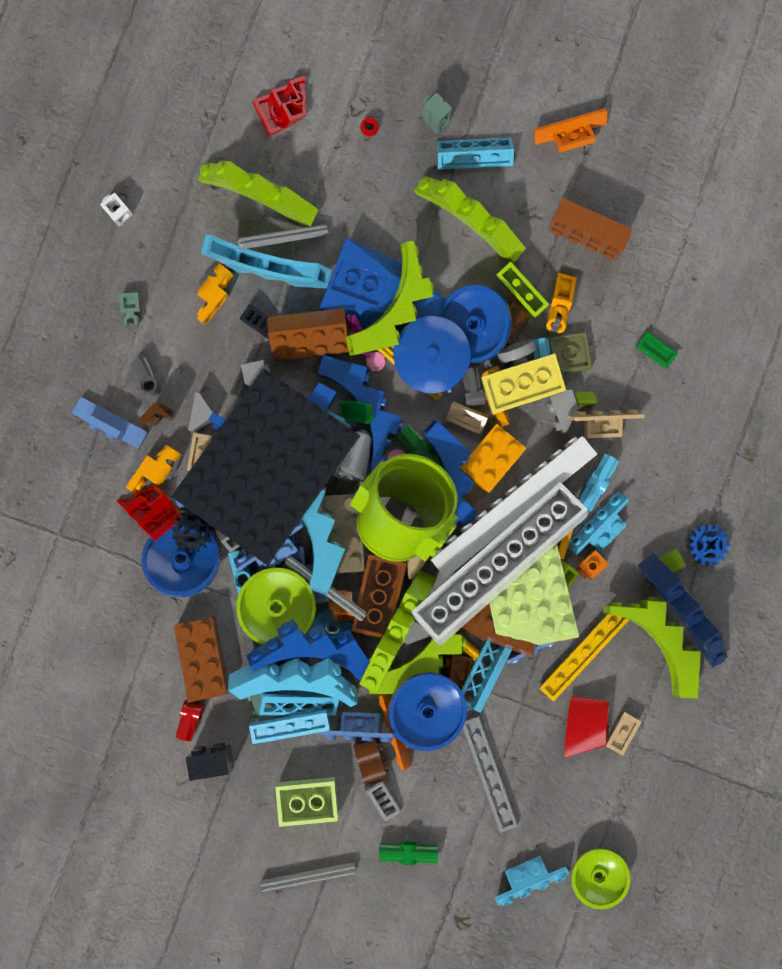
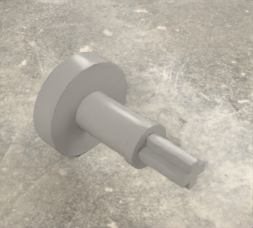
[497,339,536,366]

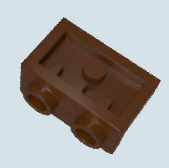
[506,299,532,346]
[139,403,174,427]
[441,654,473,696]

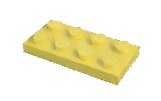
[481,354,566,414]

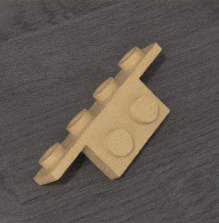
[568,409,645,438]

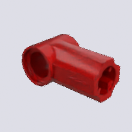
[175,700,204,742]

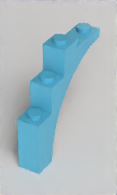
[201,234,332,288]
[302,490,345,595]
[228,658,358,707]

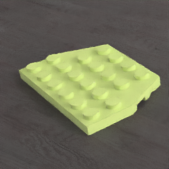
[489,544,579,645]

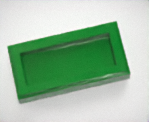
[635,331,678,369]
[339,400,373,424]

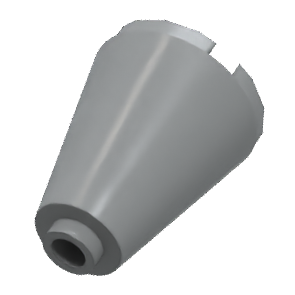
[334,430,373,485]

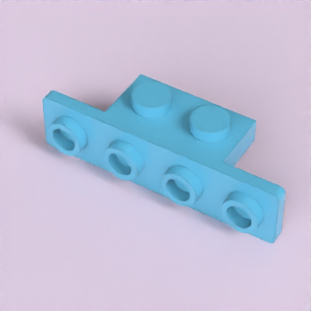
[567,492,630,555]
[495,856,569,906]

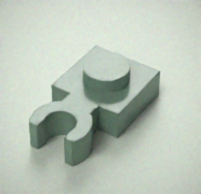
[119,292,141,327]

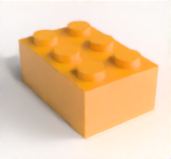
[459,424,526,494]

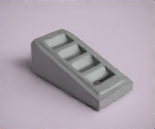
[364,779,402,822]

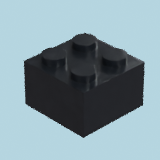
[186,742,234,781]

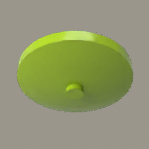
[236,568,316,645]

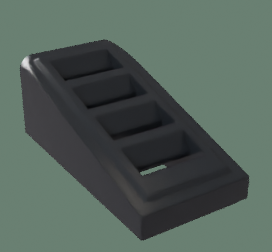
[240,304,269,340]

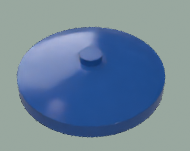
[439,285,512,363]
[393,316,471,394]
[141,525,220,597]
[388,672,467,751]

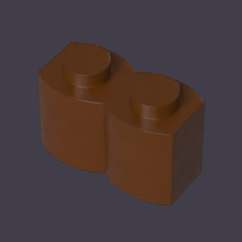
[353,738,390,784]

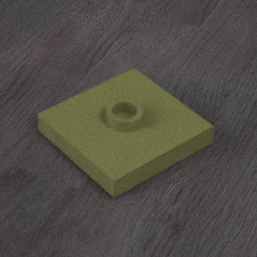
[549,331,593,374]

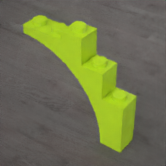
[197,160,319,227]
[414,176,526,263]
[346,240,434,356]
[359,570,437,693]
[603,597,701,698]
[369,632,466,694]

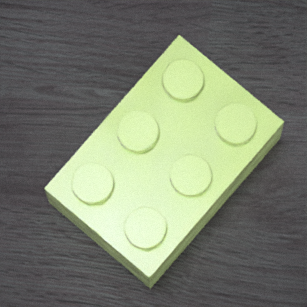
[275,777,339,827]

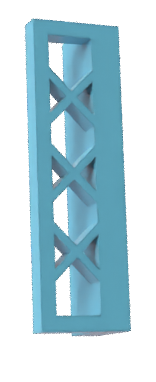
[437,137,514,170]
[461,640,512,713]
[258,690,339,716]
[249,710,330,744]

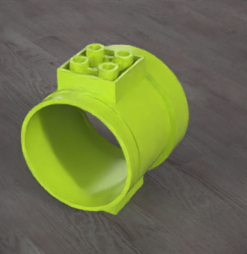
[350,454,458,562]

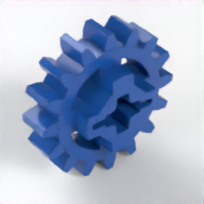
[687,524,731,566]

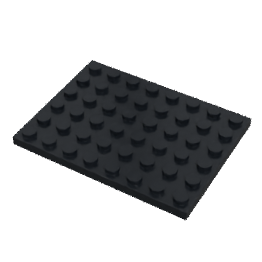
[171,368,361,566]

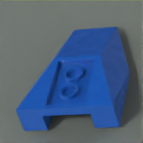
[319,238,447,334]

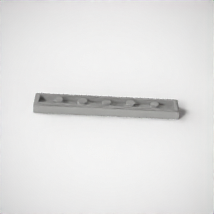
[463,715,518,833]

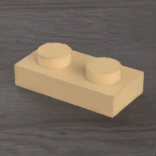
[446,401,489,434]
[187,433,213,471]
[606,711,641,756]

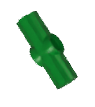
[397,425,440,466]
[379,841,438,865]

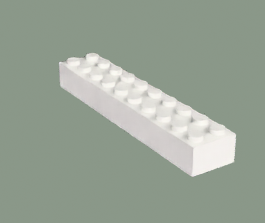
[430,436,597,578]
[411,482,588,646]

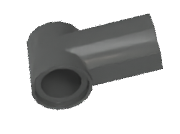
[131,357,162,397]
[463,368,485,407]

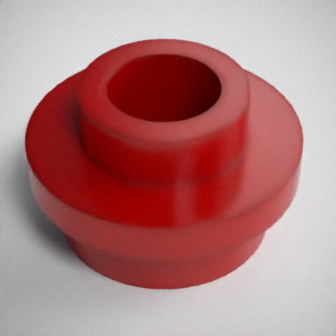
[360,117,379,137]

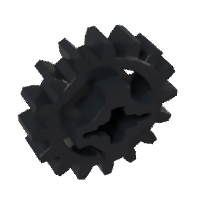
[171,511,214,553]

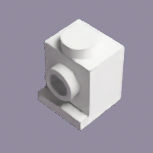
[100,192,133,227]

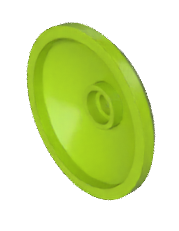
[571,848,630,909]

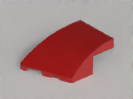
[252,75,306,136]
[117,485,184,542]
[564,696,610,758]

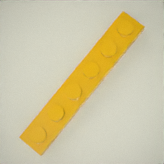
[538,614,629,702]

